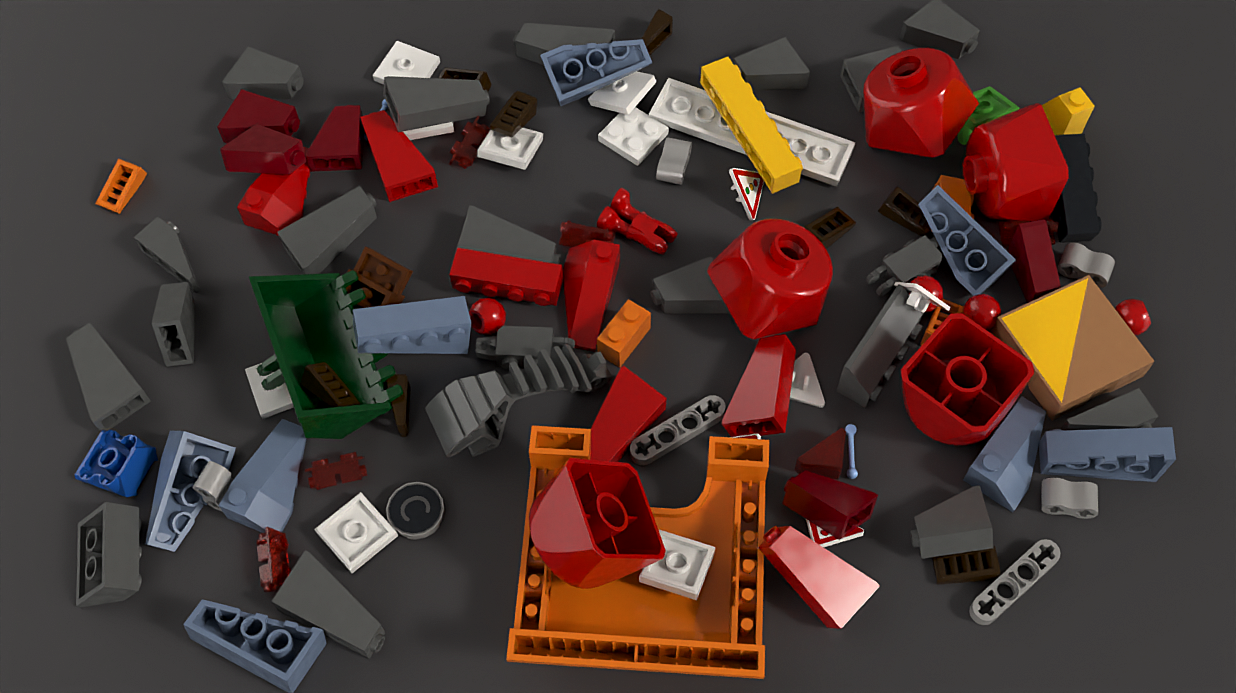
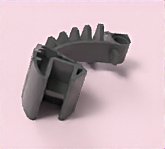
[425,344,613,457]

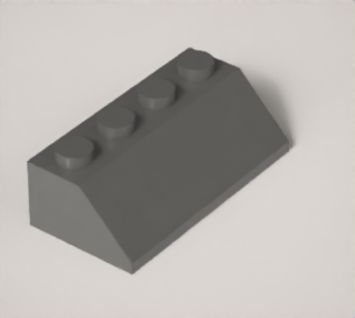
[836,284,923,408]

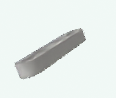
[630,395,726,466]
[969,539,1061,625]

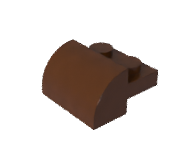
[346,246,413,308]

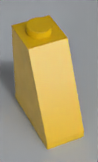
[1042,87,1095,135]

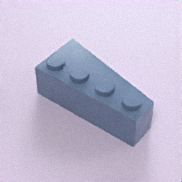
[353,296,471,354]
[1039,427,1176,482]
[183,599,327,693]

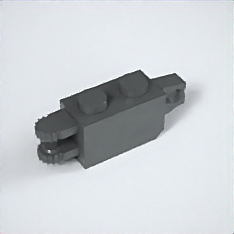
[866,235,944,297]
[476,325,575,370]

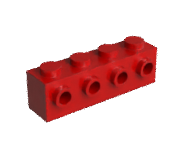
[449,248,563,306]

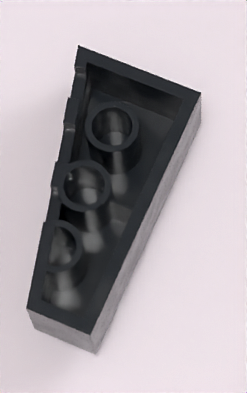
[1053,134,1102,243]

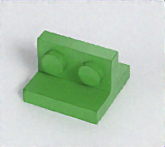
[958,86,1019,145]

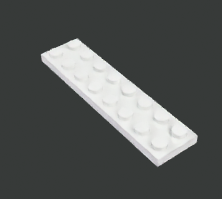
[649,78,855,187]

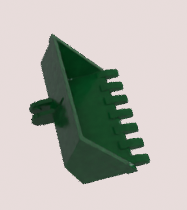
[249,270,403,439]

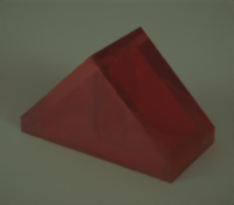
[795,428,846,480]

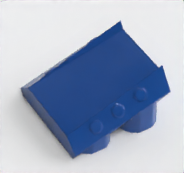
[74,430,158,497]

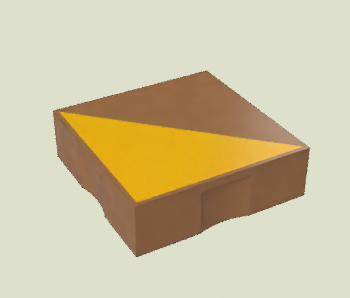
[990,275,1155,421]

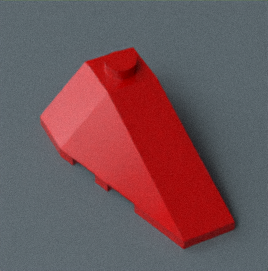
[237,147,311,236]
[563,240,620,352]

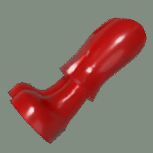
[597,188,678,255]

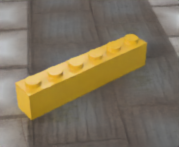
[700,57,803,194]

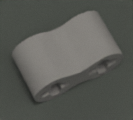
[656,137,692,185]
[1057,243,1115,288]
[193,461,234,511]
[1041,478,1098,519]

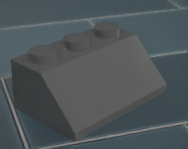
[76,502,142,607]

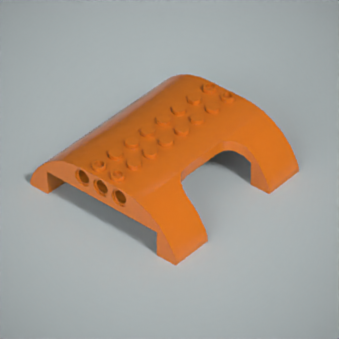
[506,426,769,679]

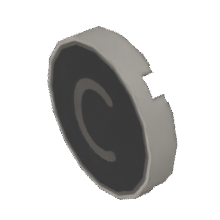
[386,482,445,540]

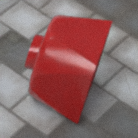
[863,48,979,158]
[963,103,1069,222]
[707,219,833,339]
[901,313,1034,446]
[529,458,666,589]

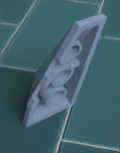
[540,39,652,106]
[919,185,1016,296]
[963,396,1046,513]
[218,419,306,539]
[145,431,236,552]

